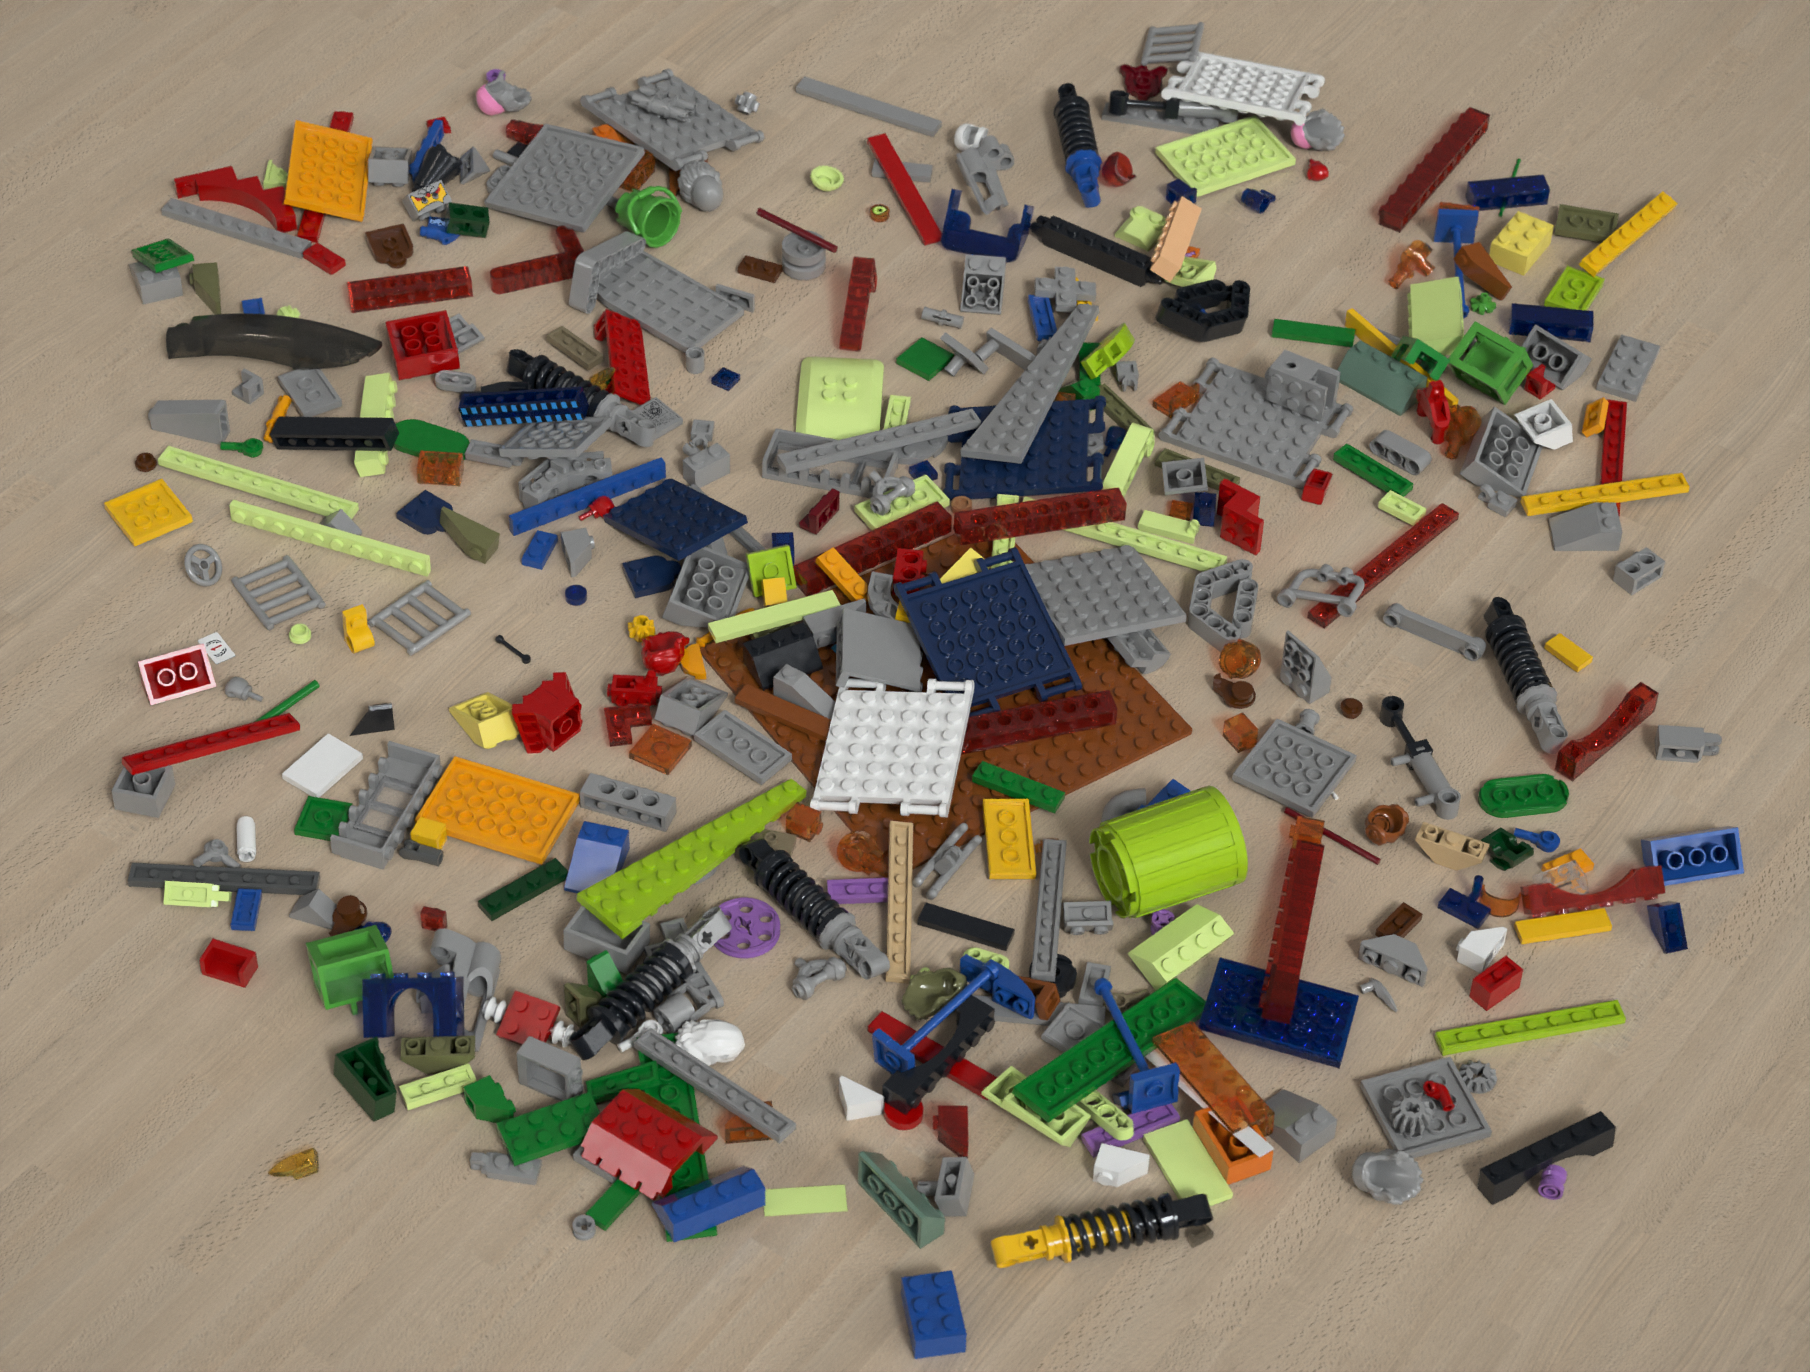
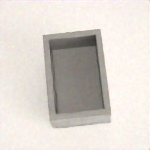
[563,906,650,974]

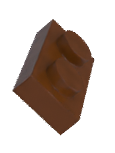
[738,255,783,283]
[1375,902,1423,938]

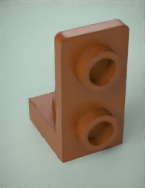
[1018,976,1061,1021]

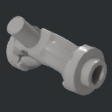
[869,470,915,515]
[792,957,846,1000]

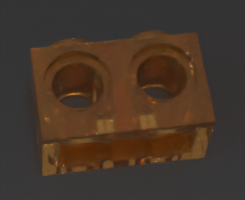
[620,149,655,192]
[417,451,464,486]

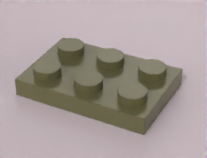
[1554,204,1619,243]

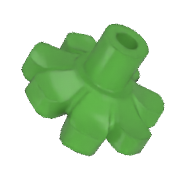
[1470,292,1496,315]

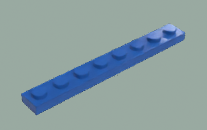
[509,457,666,536]

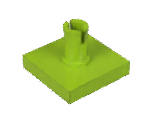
[746,545,797,597]

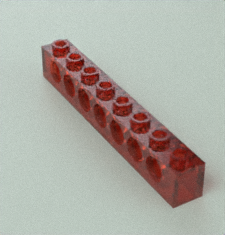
[953,487,1127,545]
[793,501,952,597]
[961,690,1118,755]

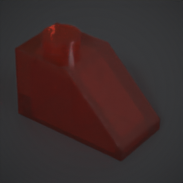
[933,1105,969,1158]

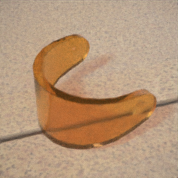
[1480,884,1522,918]

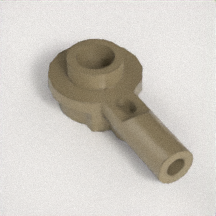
[1105,989,1150,1014]

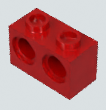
[893,548,927,595]

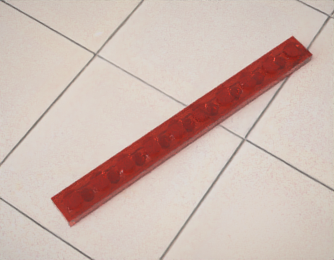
[1307,503,1459,629]

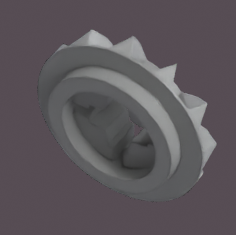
[1459,1059,1497,1094]

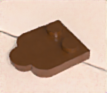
[365,223,414,268]

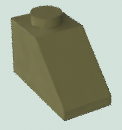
[564,982,603,1028]

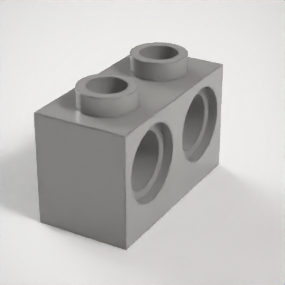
[1613,547,1665,595]

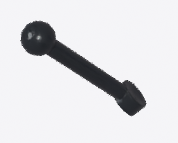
[495,635,531,664]

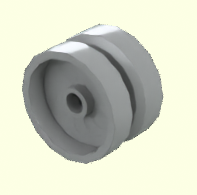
[782,230,826,280]

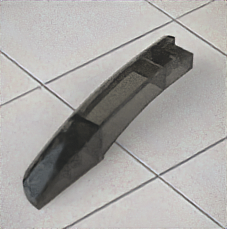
[166,313,383,371]

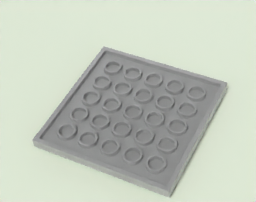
[484,124,645,233]
[1025,545,1187,646]

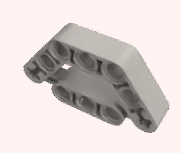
[1188,559,1258,656]

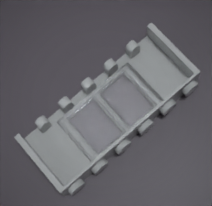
[330,741,443,870]

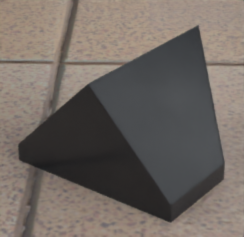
[350,702,395,736]

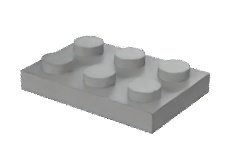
[278,363,342,417]

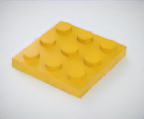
[104,479,193,547]

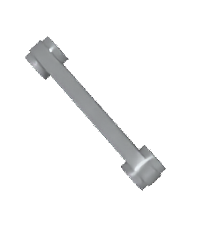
[1383,603,1486,661]

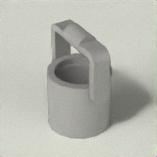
[654,983,711,1034]

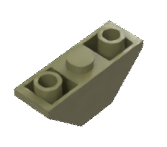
[401,1036,476,1075]

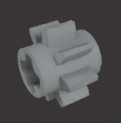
[734,91,760,115]

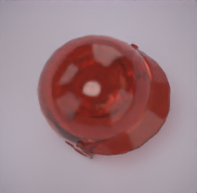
[1101,152,1136,187]

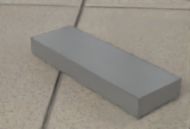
[872,159,933,183]

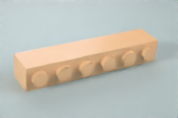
[1150,196,1202,282]

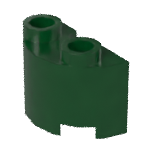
[1481,827,1534,871]

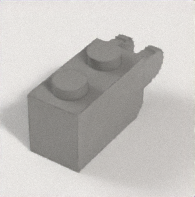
[1655,725,1722,763]

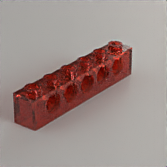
[347,266,473,313]

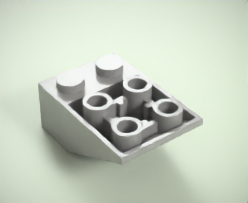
[960,254,1006,315]
[1280,630,1332,704]

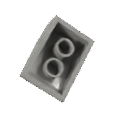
[368,147,412,187]
[128,262,183,305]
[1548,502,1622,551]
[655,676,728,736]
[1250,1089,1337,1163]

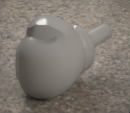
[225,676,263,702]

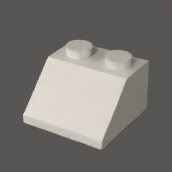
[1514,399,1573,450]

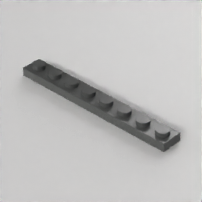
[128,863,320,895]

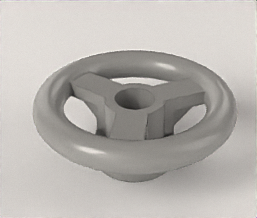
[184,544,222,586]

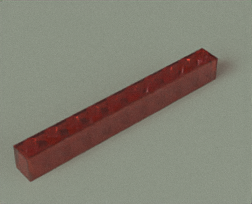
[1378,107,1490,233]
[1258,839,1325,1024]

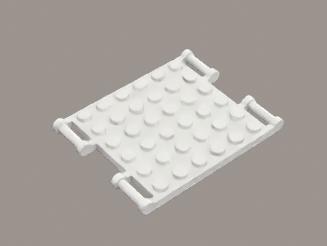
[1161,51,1325,125]
[810,678,974,818]

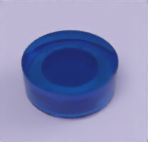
[565,585,587,606]

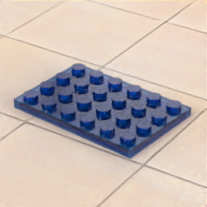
[1198,957,1359,1069]

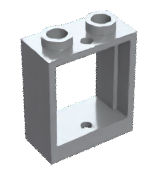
[517,1036,584,1102]

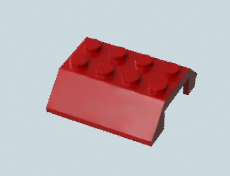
[581,1089,718,1200]

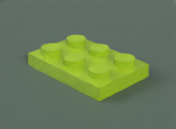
[1544,266,1605,319]

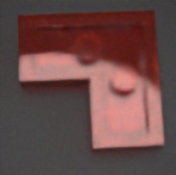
[604,703,652,747]

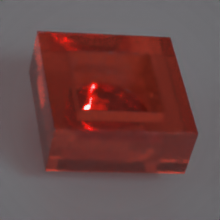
[420,906,448,931]

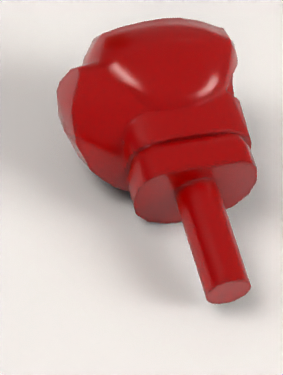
[1306,158,1329,181]
[578,495,615,521]

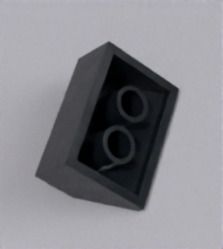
[743,622,823,691]

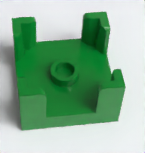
[1391,336,1450,381]

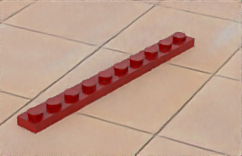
[297,111,354,243]

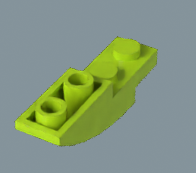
[1081,323,1135,379]

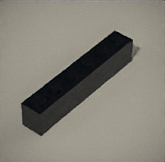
[270,417,399,451]

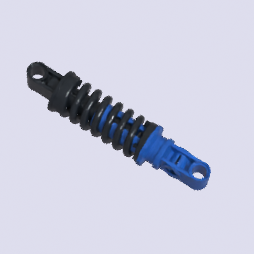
[1053,83,1102,208]

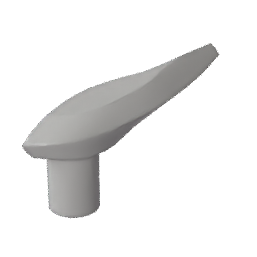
[1359,978,1397,1012]

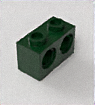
[445,202,490,238]

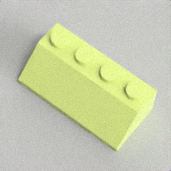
[1128,904,1234,991]

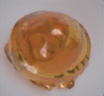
[1218,639,1261,679]

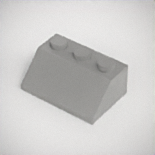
[1521,324,1592,390]

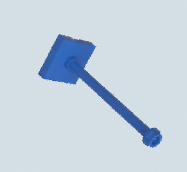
[1433,209,1479,319]
[872,962,999,1075]
[1094,978,1180,1114]

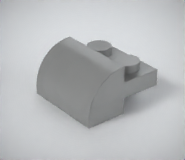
[1108,629,1171,674]

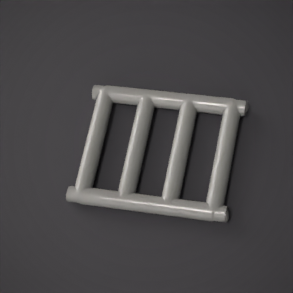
[1141,22,1204,66]
[231,555,326,630]
[368,580,471,656]

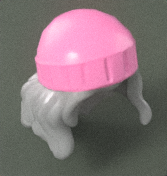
[476,70,532,116]
[1291,109,1345,151]

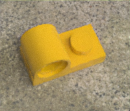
[342,604,375,654]

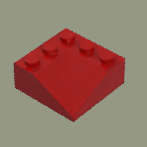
[386,310,460,380]

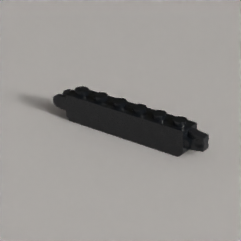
[1030,215,1164,287]

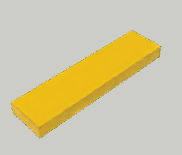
[1514,908,1612,945]

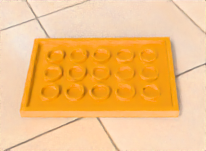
[284,120,373,222]
[415,756,580,865]

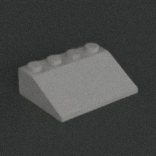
[1460,407,1543,498]
[662,546,749,628]

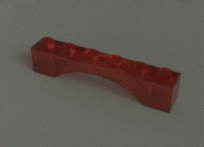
[1555,682,1659,782]
[1520,865,1665,918]

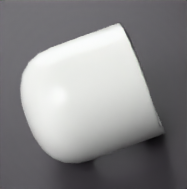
[954,123,988,151]

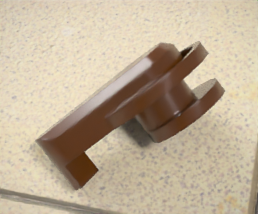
[1213,673,1256,709]
[328,895,368,937]

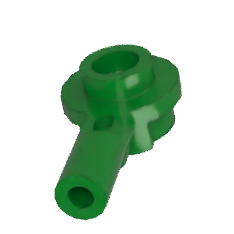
[220,438,263,458]

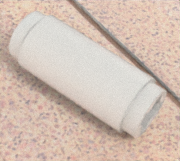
[236,816,256,862]

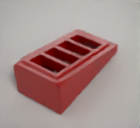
[1302,468,1333,505]

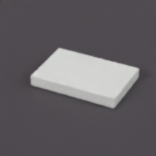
[282,733,363,798]

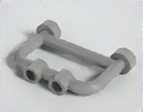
[1277,564,1365,617]

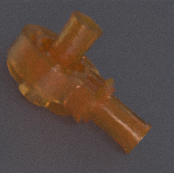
[1388,240,1436,289]
[1444,404,1482,460]
[837,830,888,878]

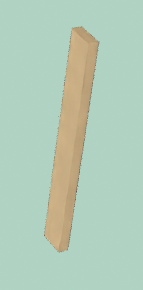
[885,821,913,984]

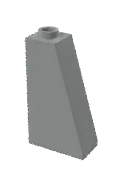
[148,400,230,445]

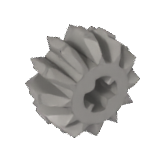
[1390,1094,1433,1137]

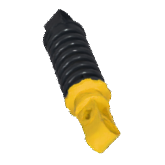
[990,1192,1214,1268]

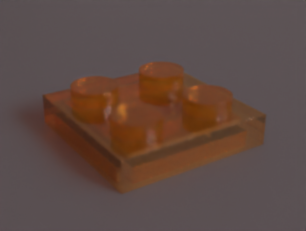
[629,723,692,775]

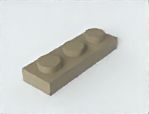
[547,326,604,371]

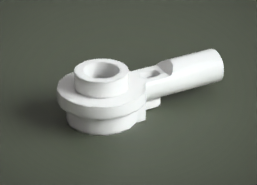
[617,1020,663,1053]

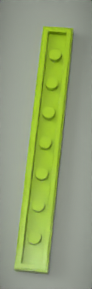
[1435,1000,1626,1056]

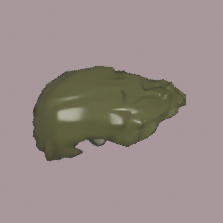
[901,968,967,1020]

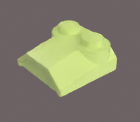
[1115,206,1166,252]
[1164,256,1216,287]

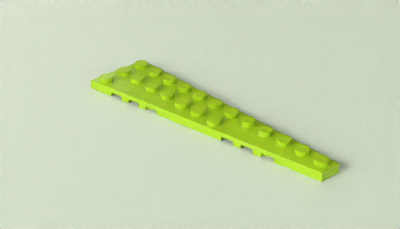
[577,778,807,939]

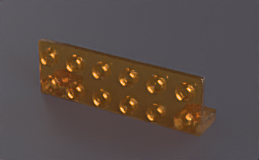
[1152,1021,1275,1137]

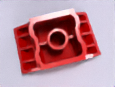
[512,672,583,754]

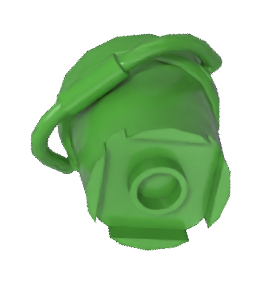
[615,186,682,248]

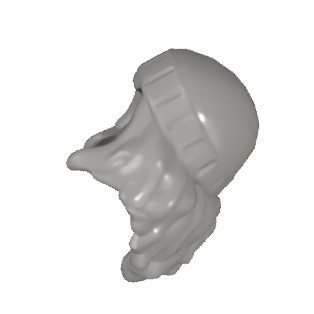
[678,160,723,212]
[1352,1149,1424,1205]

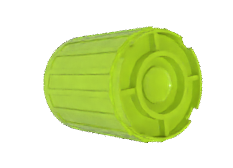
[1089,785,1248,918]

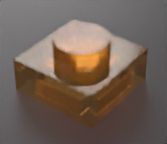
[1169,500,1193,521]

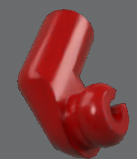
[1423,1080,1455,1112]

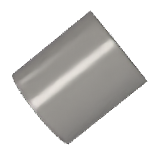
[686,346,705,374]

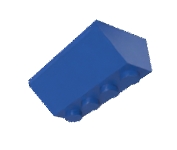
[1641,826,1744,887]
[652,1166,765,1243]

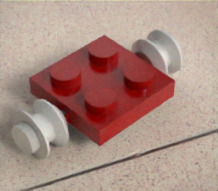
[482,990,575,1048]

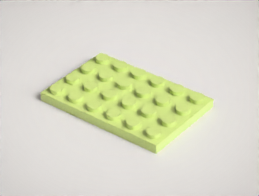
[1155,115,1296,197]

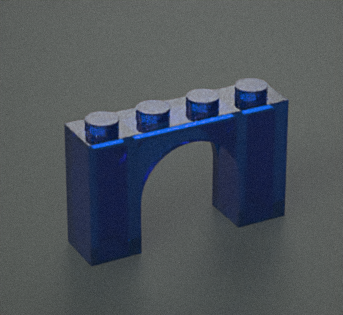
[362,972,465,1038]

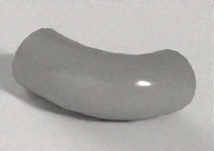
[1101,788,1146,822]

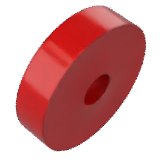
[884,1101,924,1130]

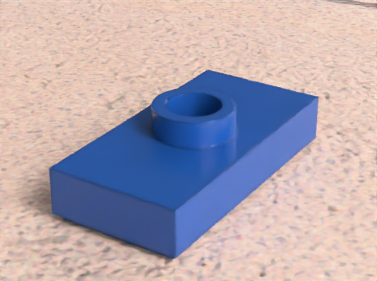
[230,888,262,931]

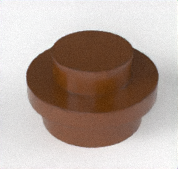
[135,453,157,472]
[1340,698,1363,719]

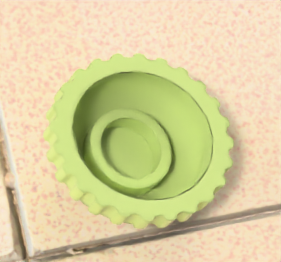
[810,165,844,191]

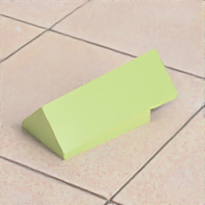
[981,1066,1091,1147]

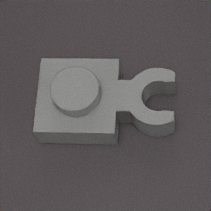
[1115,361,1139,391]
[691,420,715,449]

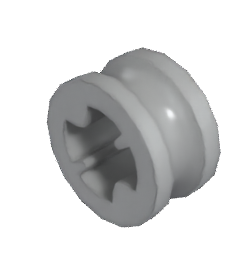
[572,1215,596,1241]

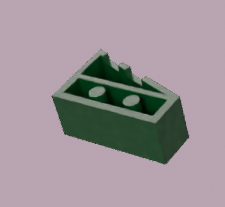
[333,1036,397,1122]

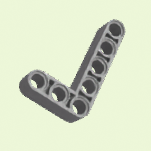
[569,231,646,314]

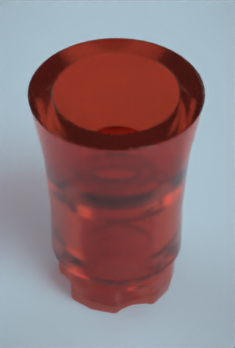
[506,119,545,145]

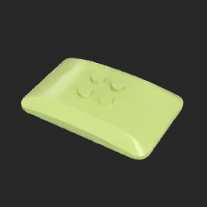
[796,357,884,440]

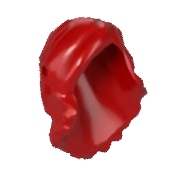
[641,631,690,676]

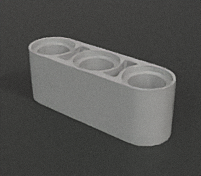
[1369,430,1432,475]

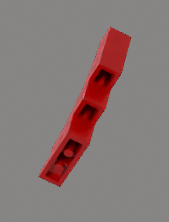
[174,166,297,233]

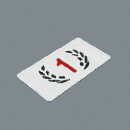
[198,632,235,664]

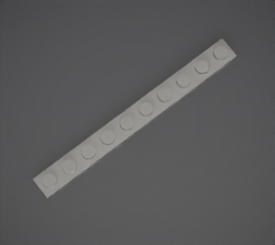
[777,409,981,474]

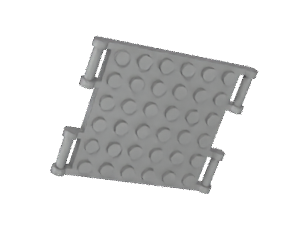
[580,69,764,171]
[1158,357,1353,489]

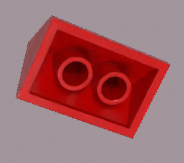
[138,644,216,705]

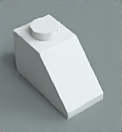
[1456,927,1507,973]
[1093,1143,1150,1187]

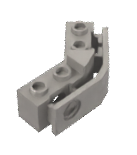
[518,451,612,509]

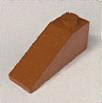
[1453,242,1512,301]

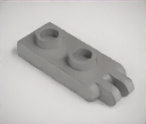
[465,439,524,467]

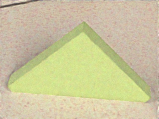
[263,160,288,189]

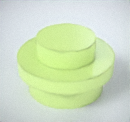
[289,624,311,644]

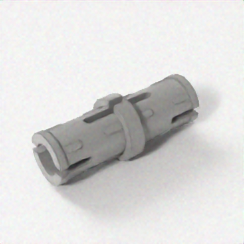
[921,307,964,329]

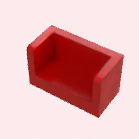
[200,939,258,988]
[1469,956,1523,1011]

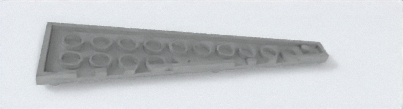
[960,304,1099,464]

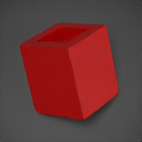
[1524,364,1555,400]

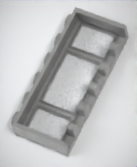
[762,428,899,498]

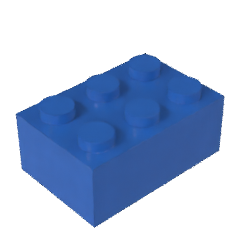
[901,1270,967,1359]

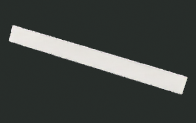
[1145,1047,1274,1157]

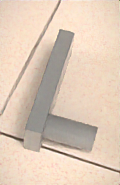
[974,328,1036,370]

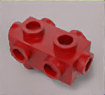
[607,670,662,708]

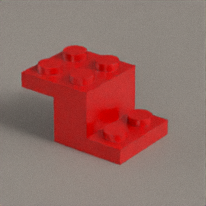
[1216,478,1264,556]

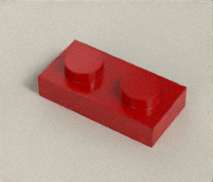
[303,242,346,275]

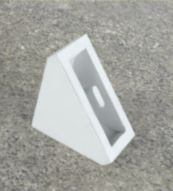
[839,1076,884,1121]

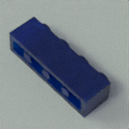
[1465,174,1550,211]
[1509,303,1594,342]

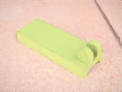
[1138,510,1200,544]

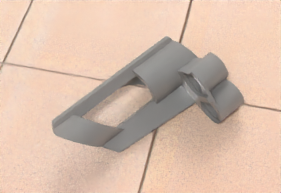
[956,135,1014,215]
[430,928,501,1052]

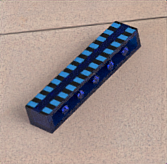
[458,386,589,427]

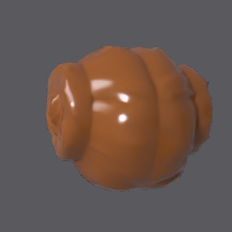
[1365,804,1409,846]

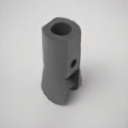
[399,839,444,867]

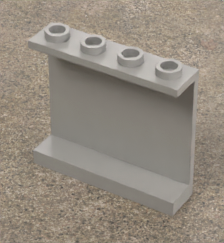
[836,608,923,692]

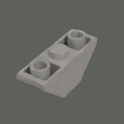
[1358,934,1428,987]

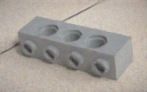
[580,773,677,832]

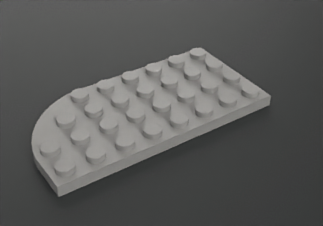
[597,251,744,353]

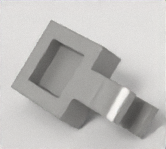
[1478,483,1518,517]

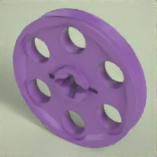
[714,897,780,958]

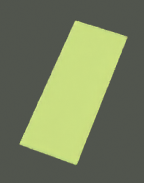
[764,1185,848,1216]

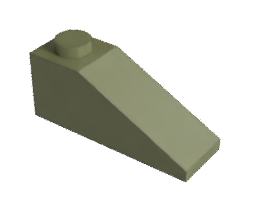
[189,262,222,318]
[440,506,500,564]

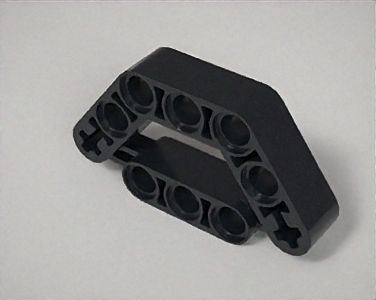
[1155,279,1250,342]

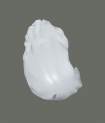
[675,1019,745,1066]

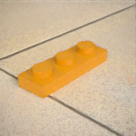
[815,547,869,603]

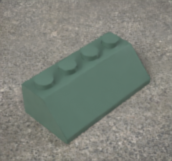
[1337,340,1427,416]
[858,1151,945,1249]

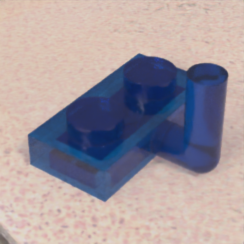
[1438,875,1491,929]

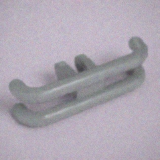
[912,823,982,900]

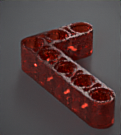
[490,225,584,294]
[839,256,877,352]

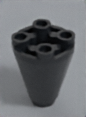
[412,144,462,193]

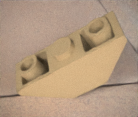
[1415,822,1490,871]

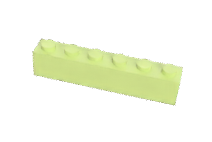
[354,373,398,477]

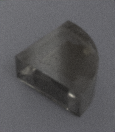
[1188,1224,1214,1248]

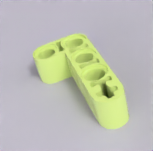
[1102,423,1155,498]

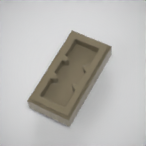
[746,829,797,856]

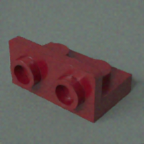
[799,488,840,535]

